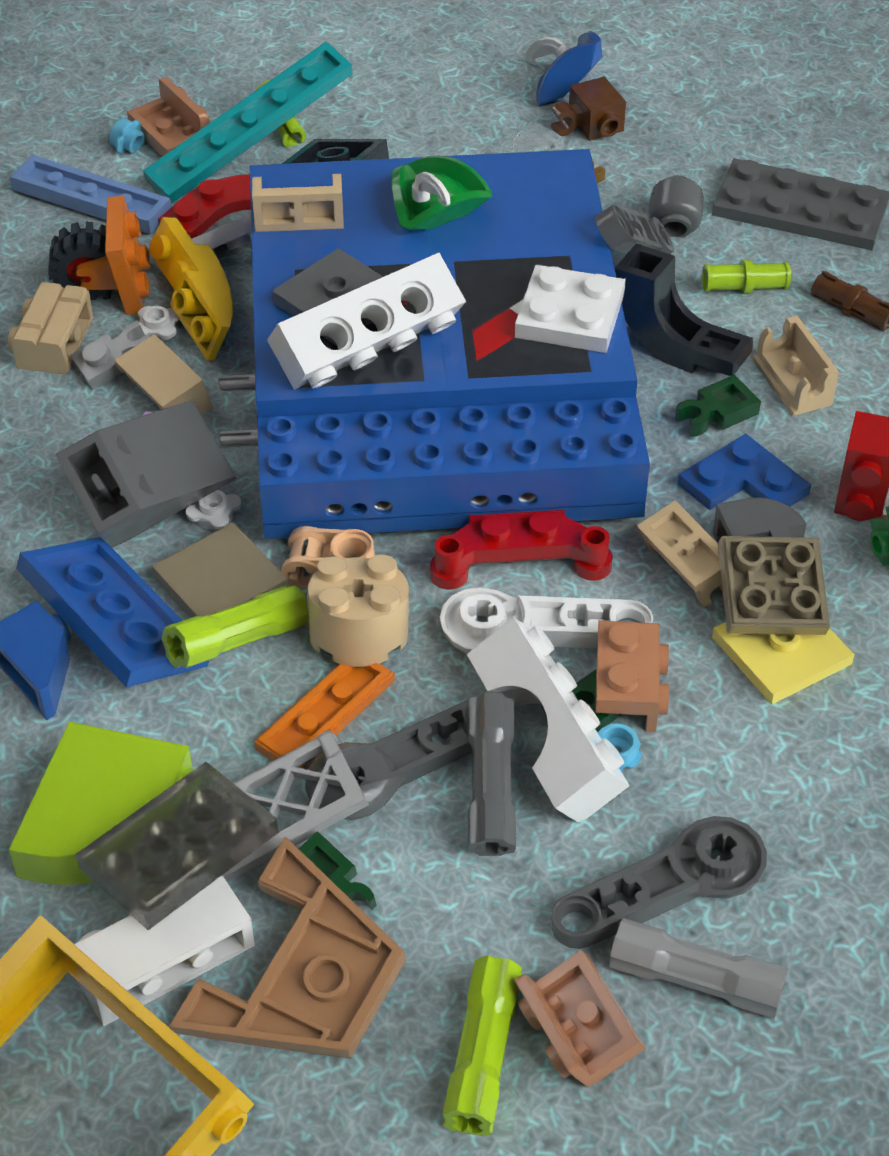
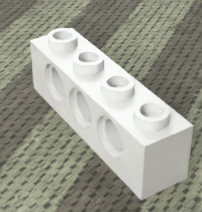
[267,253,466,390]

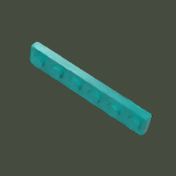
[143,41,353,204]

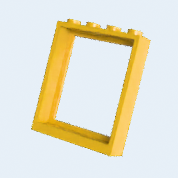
[0,915,254,1156]

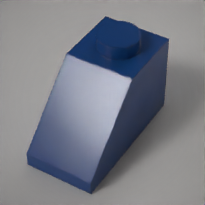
[0,601,71,720]

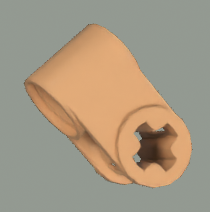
[281,526,375,589]

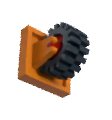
[48,195,151,315]

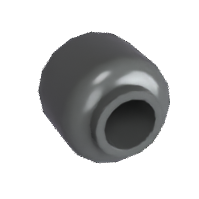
[649,175,704,238]

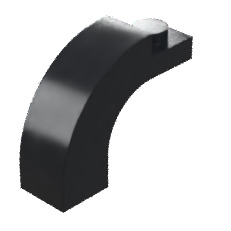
[615,244,753,376]

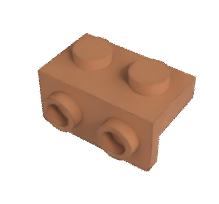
[127,77,210,157]
[596,620,669,732]
[515,949,646,1087]

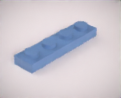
[10,155,171,234]

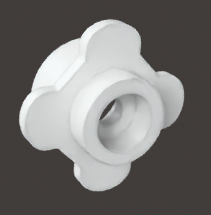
[138,306,180,342]
[186,490,241,530]

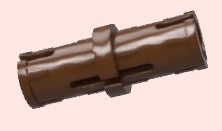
[811,271,889,331]

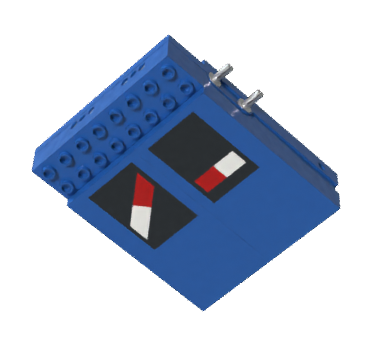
[218,149,650,539]

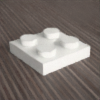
[515,265,625,353]

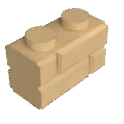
[8,282,93,375]

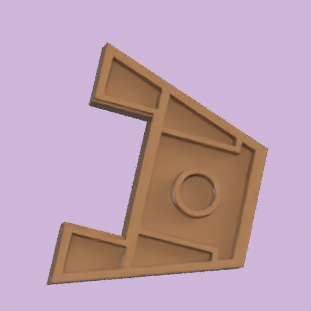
[169,836,406,1059]

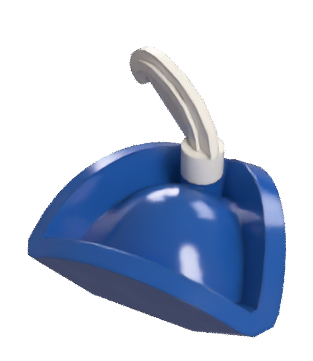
[525,31,603,106]

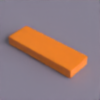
[254,663,395,768]

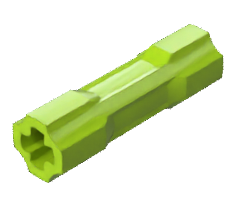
[161,585,309,668]
[442,955,522,1136]

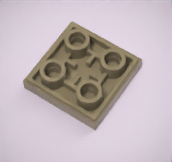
[152,522,288,618]
[718,536,830,635]

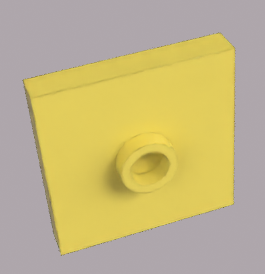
[712,622,854,705]

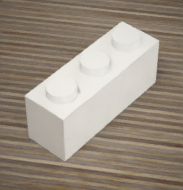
[74,870,255,1026]

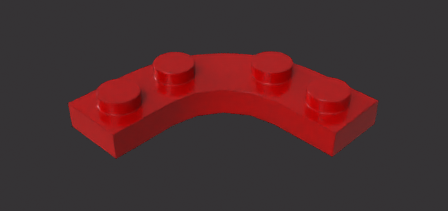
[158,174,251,239]

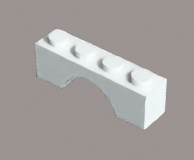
[467,617,630,822]

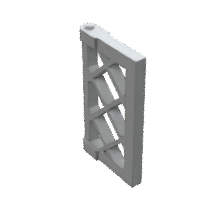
[189,729,369,881]

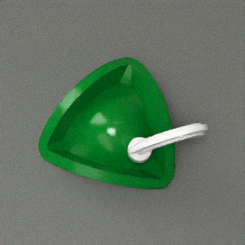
[391,155,492,230]

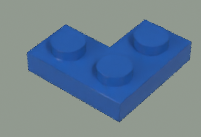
[678,434,811,510]

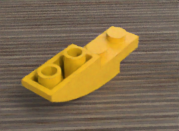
[148,217,233,361]

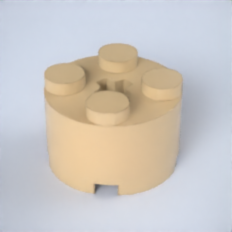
[308,555,409,667]

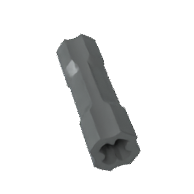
[468,692,516,856]

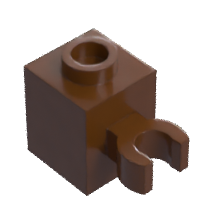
[551,76,626,141]

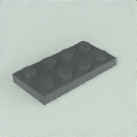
[712,158,889,250]

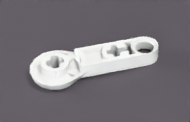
[440,587,654,654]

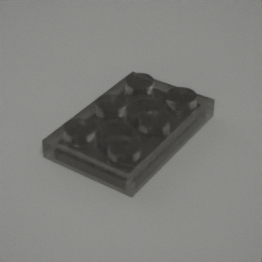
[75,762,279,930]

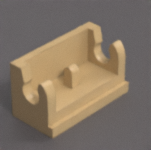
[252,174,344,232]
[753,315,839,416]
[114,334,213,414]
[637,500,723,607]

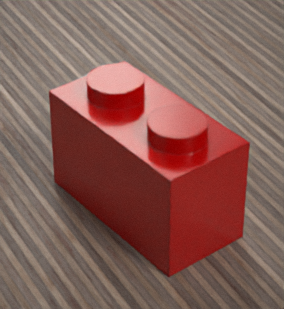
[834,411,889,521]

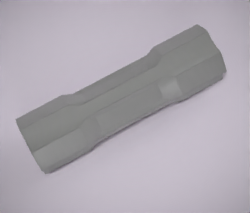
[609,918,789,1019]

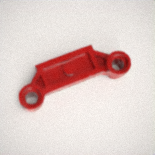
[430,510,613,590]

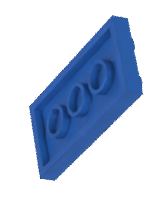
[16,537,209,687]

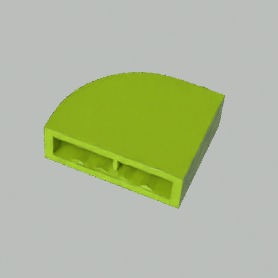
[9,721,199,885]

